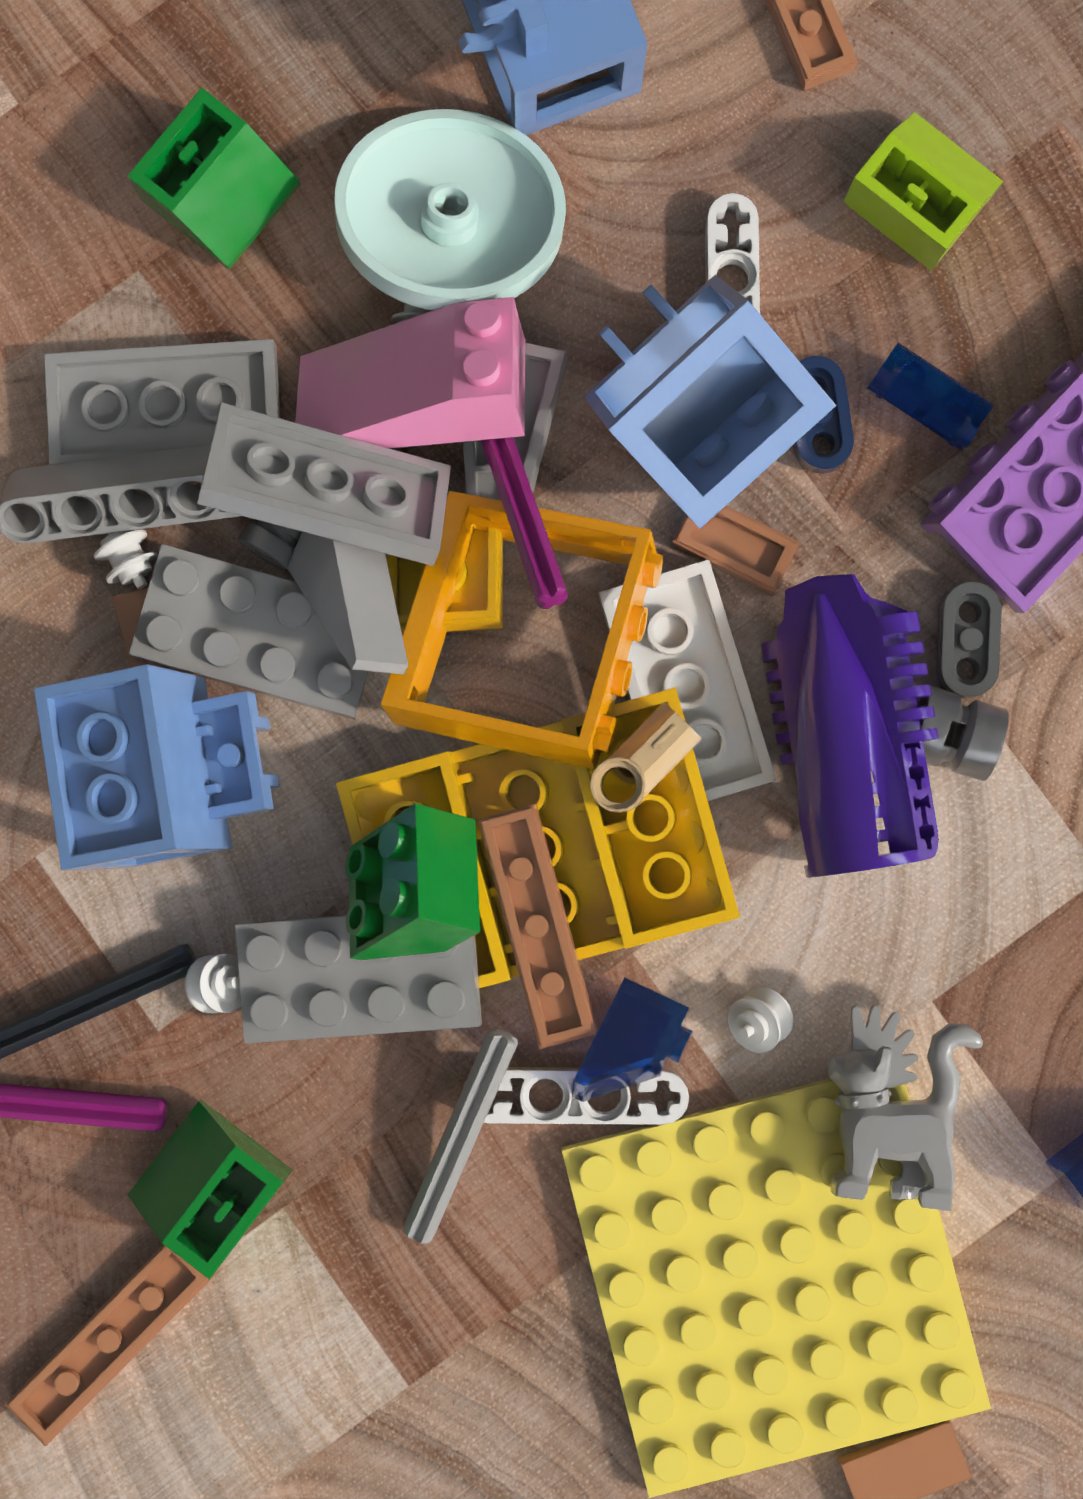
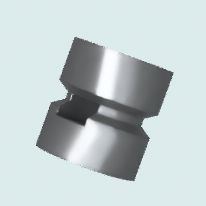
[917,686,1009,781]

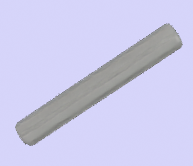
[403,1028,518,1244]

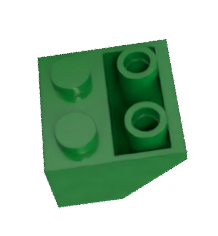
[127,87,301,270]
[345,803,480,960]
[127,1099,293,1280]

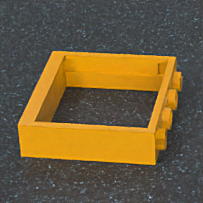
[380,491,663,769]

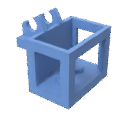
[458,0,647,135]
[584,275,836,529]
[34,664,280,871]

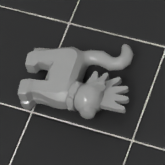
[827,1005,983,1211]

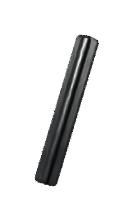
[0,944,197,1059]

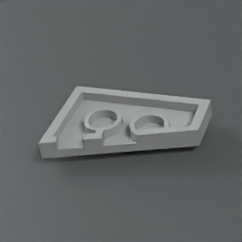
[463,343,568,500]

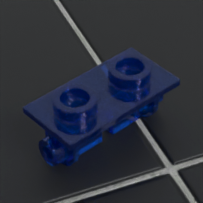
[867,342,994,450]

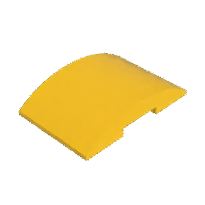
[336,687,740,988]

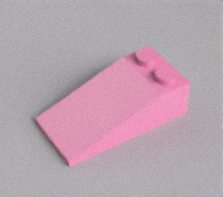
[295,297,525,448]

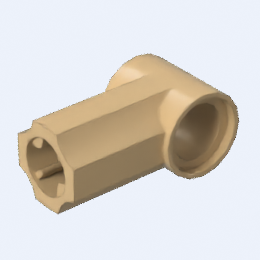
[590,702,702,812]

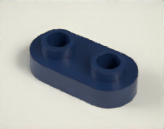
[793,356,854,474]

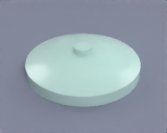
[334,109,566,310]

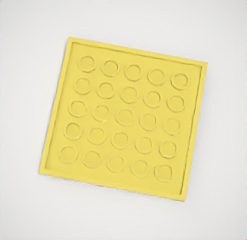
[561,1078,991,1498]

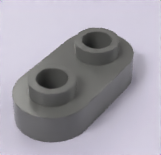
[937,582,1002,699]

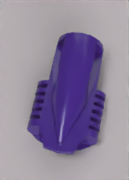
[761,574,939,878]

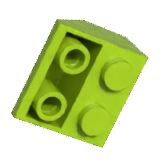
[843,112,1004,271]

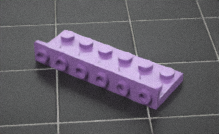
[920,353,1083,613]

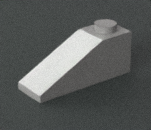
[287,532,408,675]

